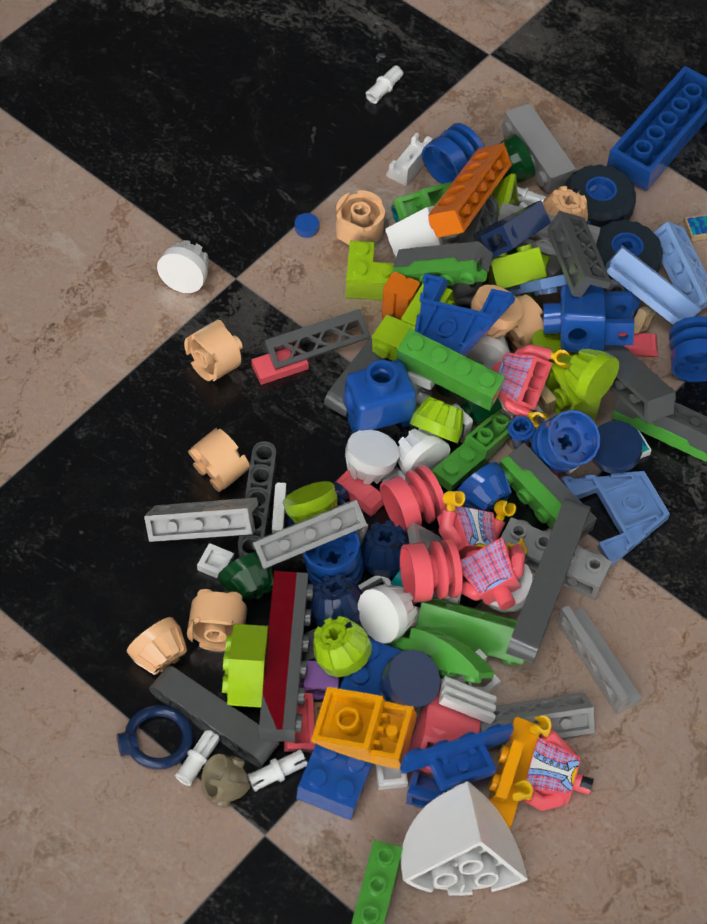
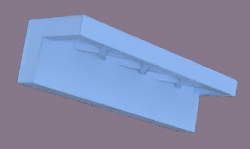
[653,222,707,314]
[606,245,701,325]

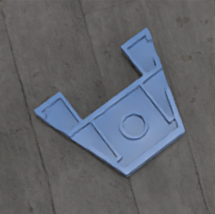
[504,275,568,296]
[561,471,670,567]

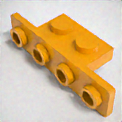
[488,717,540,829]

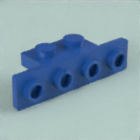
[400,723,514,792]

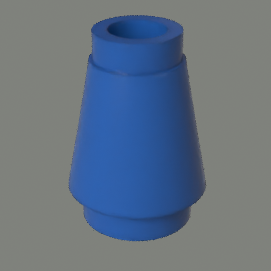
[508,416,534,449]

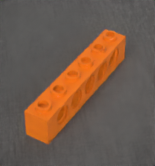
[428,143,512,238]

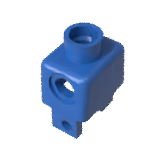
[543,285,634,353]
[343,360,417,433]

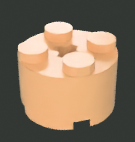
[336,190,385,245]
[504,294,543,352]
[184,320,243,381]
[188,428,250,492]
[187,589,247,652]

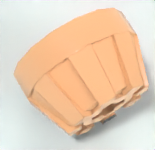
[542,186,588,222]
[471,285,523,339]
[127,617,187,675]

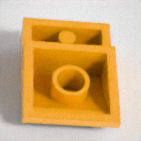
[311,687,417,769]

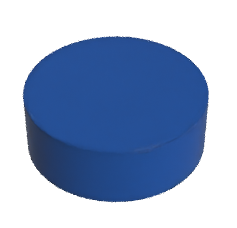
[295,213,319,238]

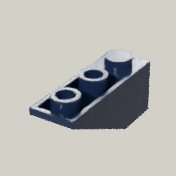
[473,200,551,259]

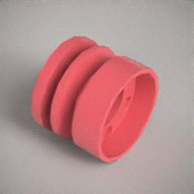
[380,465,447,533]
[400,538,463,604]

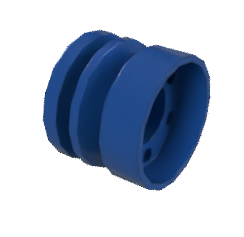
[422,123,484,184]
[669,316,707,382]
[531,410,600,473]
[303,531,364,587]

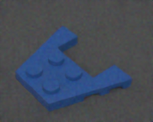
[415,273,515,356]

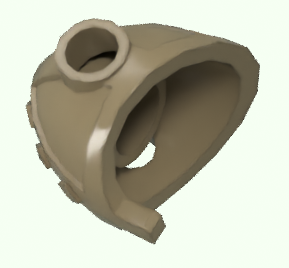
[201,754,250,807]

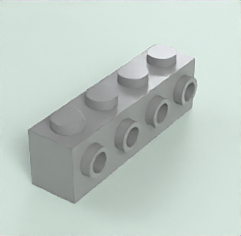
[502,103,576,194]
[501,517,612,600]

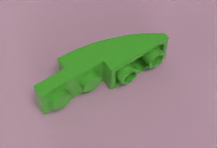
[393,182,452,221]
[432,411,512,491]
[385,628,494,683]

